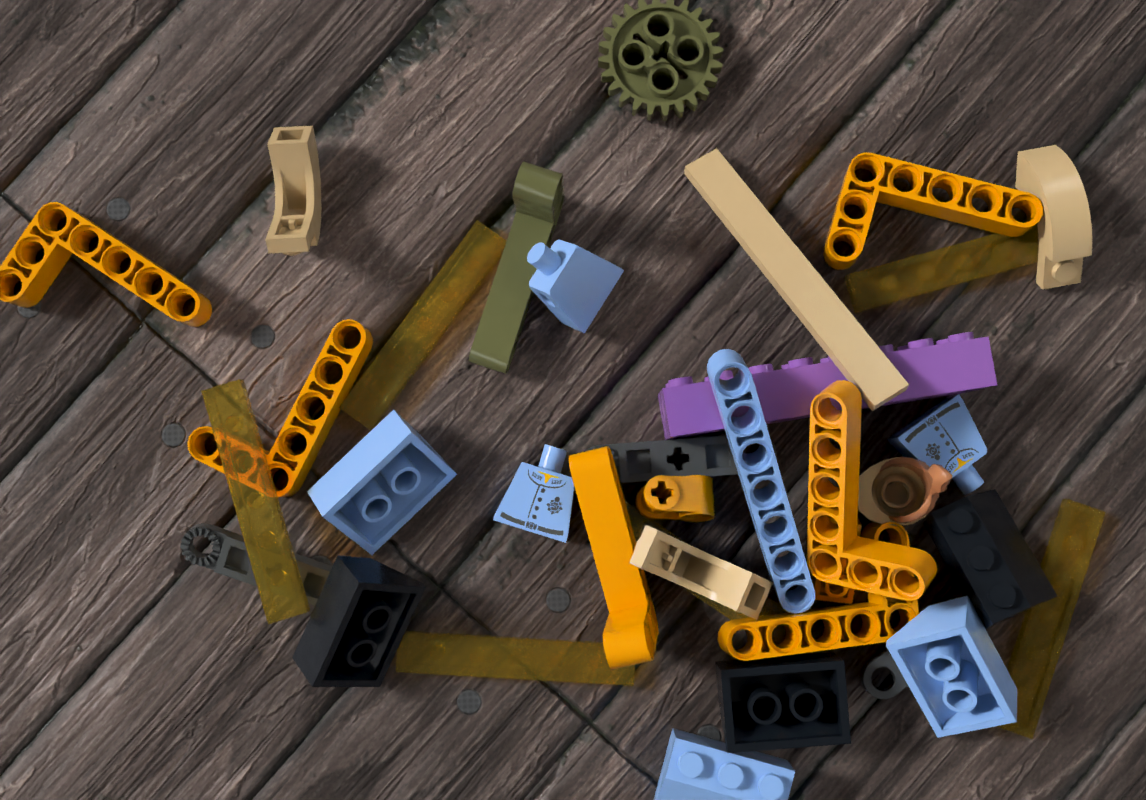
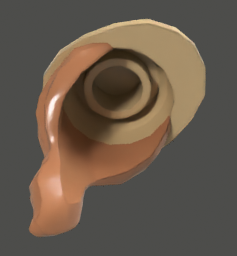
[858,457,952,526]

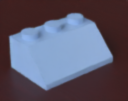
[307,410,457,555]
[886,596,1017,738]
[654,728,795,800]

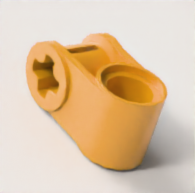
[635,475,715,522]

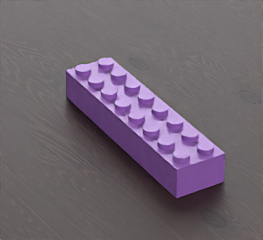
[658,332,997,440]

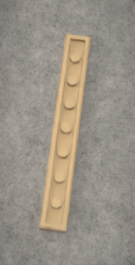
[684,148,909,411]

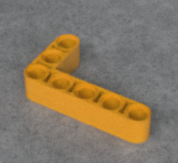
[823,152,1043,270]
[0,202,212,327]
[187,319,373,497]
[807,380,937,601]
[569,446,659,670]
[717,522,919,661]

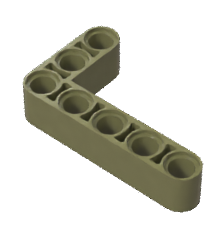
[469,161,565,374]

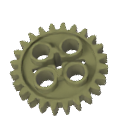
[598,0,723,121]

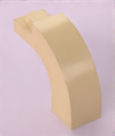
[265,126,322,256]
[1015,145,1092,290]
[629,525,773,620]

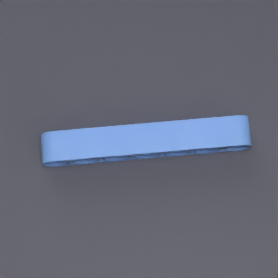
[707,349,816,614]

